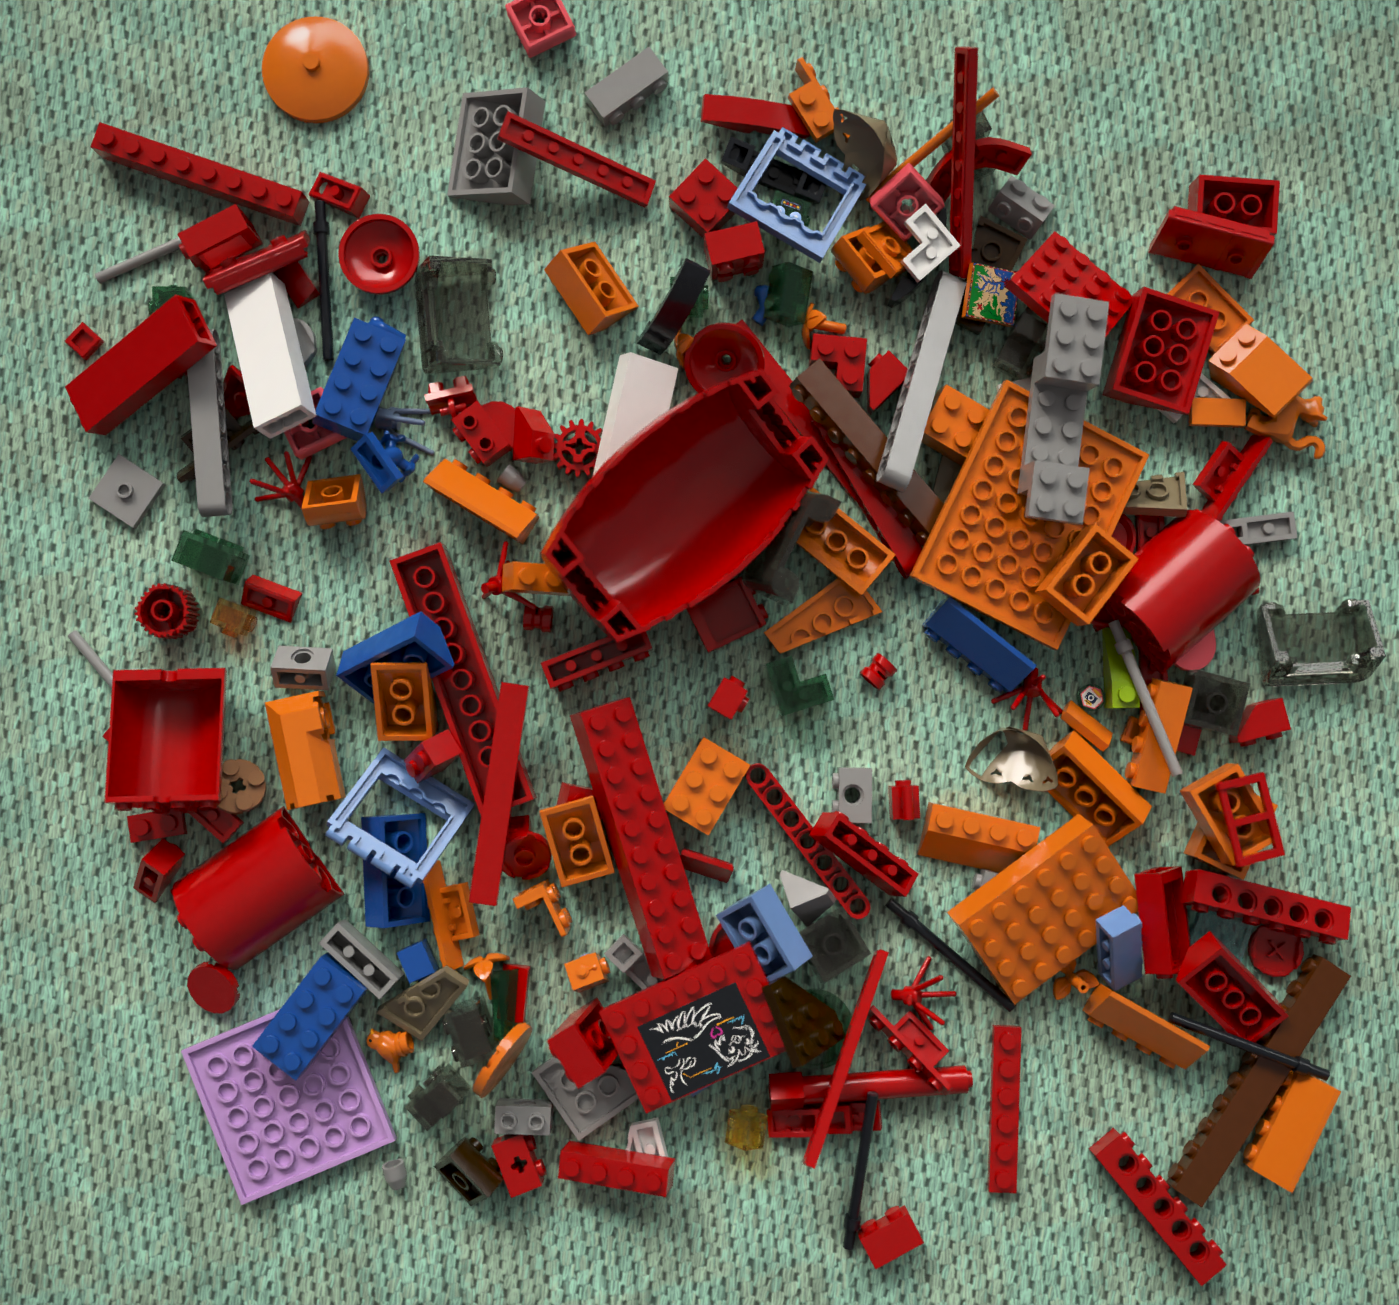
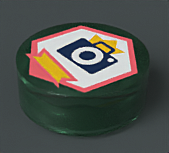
[1076,684,1105,711]

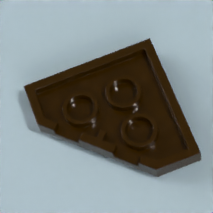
[761,976,845,1069]

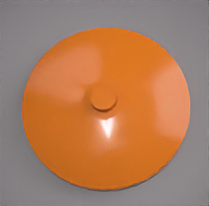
[262,16,369,123]

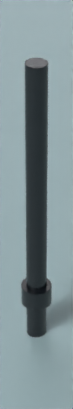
[313,200,334,361]
[885,898,1016,1012]
[1168,1012,1330,1081]
[843,1091,878,1250]

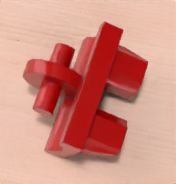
[424,375,477,418]

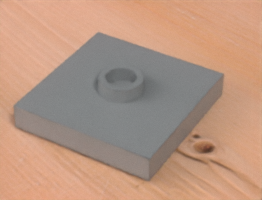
[88,454,166,529]

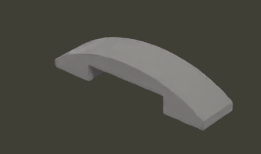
[604,934,670,990]

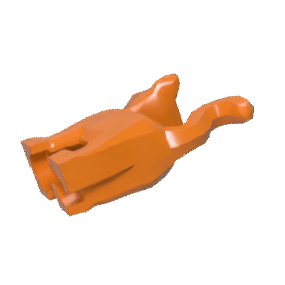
[1244,396,1328,459]

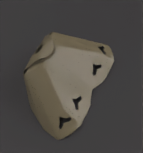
[833,109,897,201]
[965,726,1058,792]

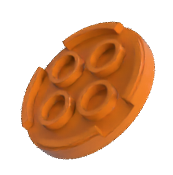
[473,1023,532,1098]

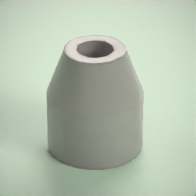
[497,464,526,493]
[382,1159,407,1190]

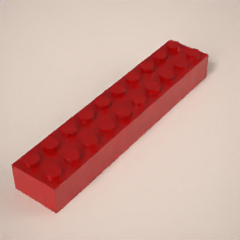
[390,542,537,815]
[569,697,712,979]

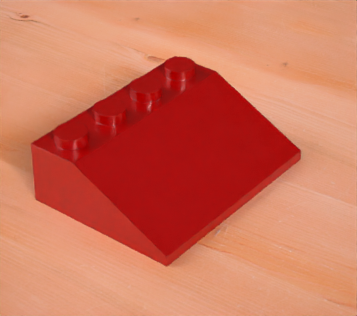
[1102,287,1220,415]

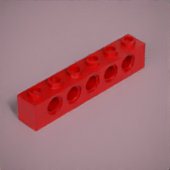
[1181,869,1351,945]
[1088,1128,1227,1286]

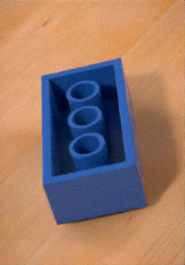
[313,317,406,442]
[252,952,368,1081]

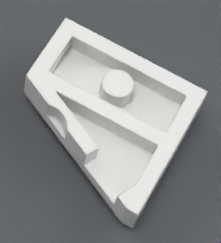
[625,1117,668,1157]

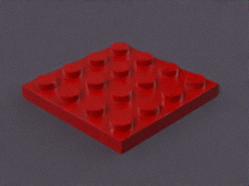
[1004,231,1132,337]

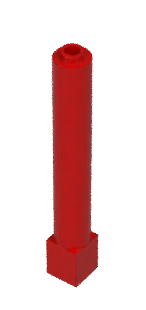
[768,1065,973,1111]

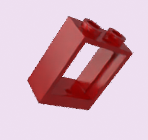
[178,204,263,273]

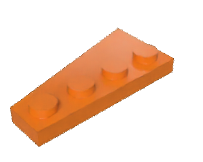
[764,578,882,654]

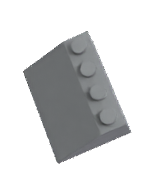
[447,87,546,205]

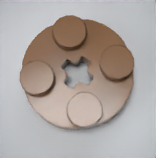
[217,759,266,815]

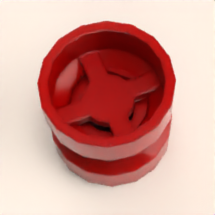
[523,605,554,633]
[860,653,897,690]

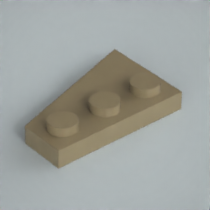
[376,965,469,1041]

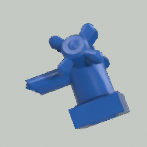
[351,430,419,494]

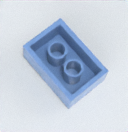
[716,884,813,982]

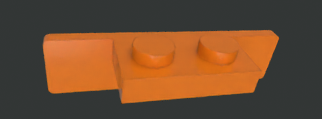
[788,57,850,143]
[423,860,480,970]

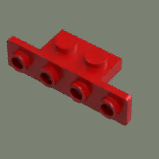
[1192,435,1273,522]
[867,1005,953,1096]

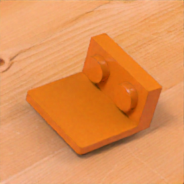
[513,879,573,937]

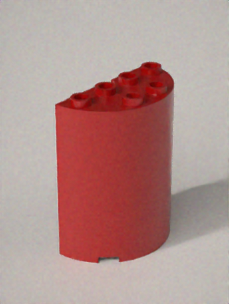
[1103,509,1260,675]
[104,668,227,814]
[171,806,345,970]

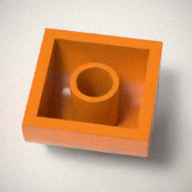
[831,226,890,294]
[301,474,367,529]

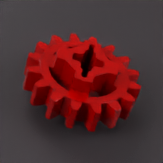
[553,419,603,479]

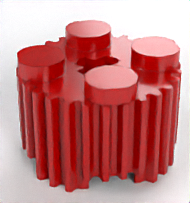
[135,583,200,640]

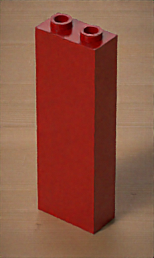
[65,294,217,435]

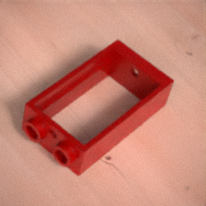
[1134,866,1191,979]

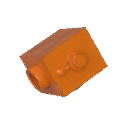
[564,952,610,993]

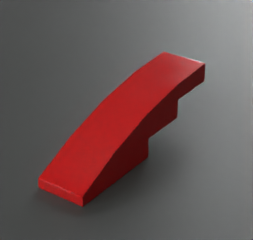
[700,94,810,139]
[766,1100,882,1138]

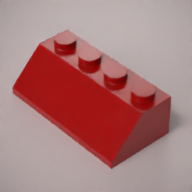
[1176,931,1289,1042]

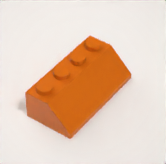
[423,459,540,545]
[1043,730,1152,847]
[917,802,1041,873]
[1083,983,1210,1070]
[1243,1069,1341,1193]

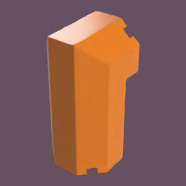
[265,691,346,810]

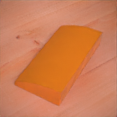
[781,487,896,596]

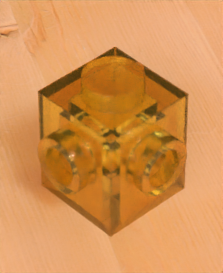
[725,1105,768,1151]

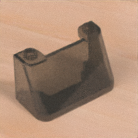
[415,255,503,374]
[741,491,841,606]
[1256,599,1386,687]

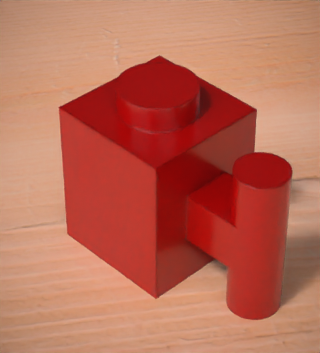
[888,780,920,820]

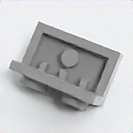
[988,176,1055,239]

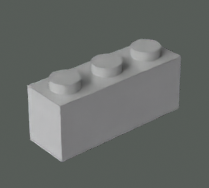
[584,47,668,127]
[319,919,405,1000]

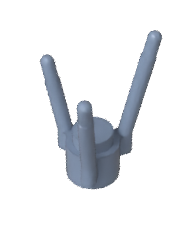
[375,407,435,456]

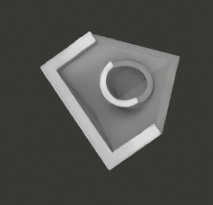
[780,870,837,927]

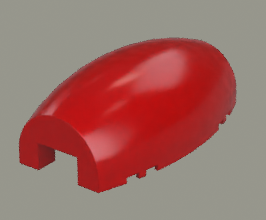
[540,369,829,642]

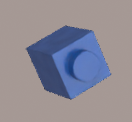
[397,939,439,983]

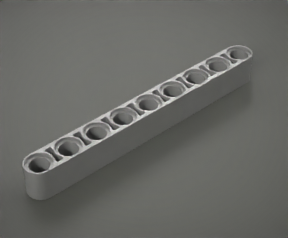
[876,270,966,492]

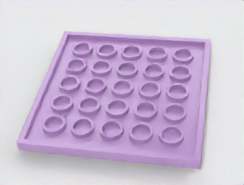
[181,1009,397,1205]

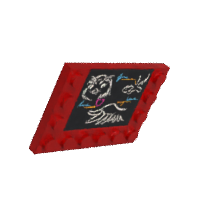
[599,941,786,1114]

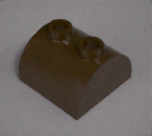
[434,1137,503,1206]

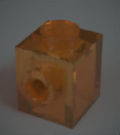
[209,598,258,638]

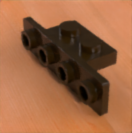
[177,406,260,483]

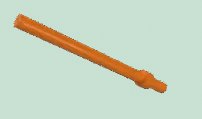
[866,87,1000,203]

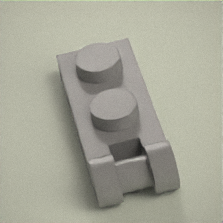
[1220,511,1297,545]

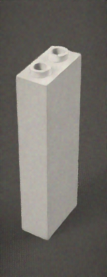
[224,273,316,439]
[593,352,678,475]

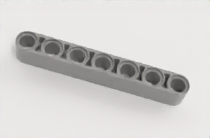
[187,329,233,517]

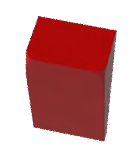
[309,172,370,219]

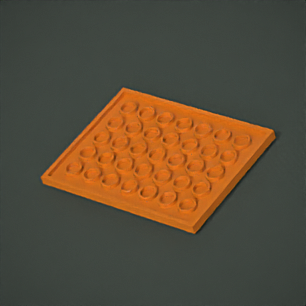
[909,379,1149,650]

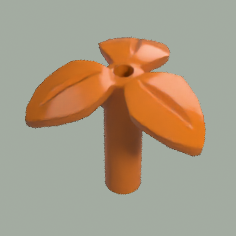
[801,302,846,349]
[674,327,694,370]
[463,953,510,1000]
[1053,960,1099,1000]

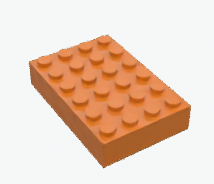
[947,814,1138,1005]

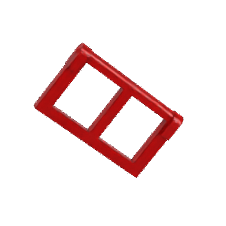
[1215,772,1285,867]

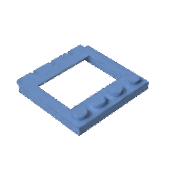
[727,127,866,263]
[325,747,475,888]

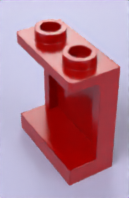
[686,575,769,653]

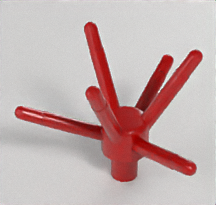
[249,451,312,508]
[481,541,536,609]
[991,667,1063,731]
[891,956,957,1031]

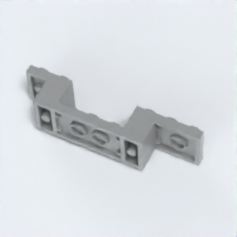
[1017,293,1109,525]

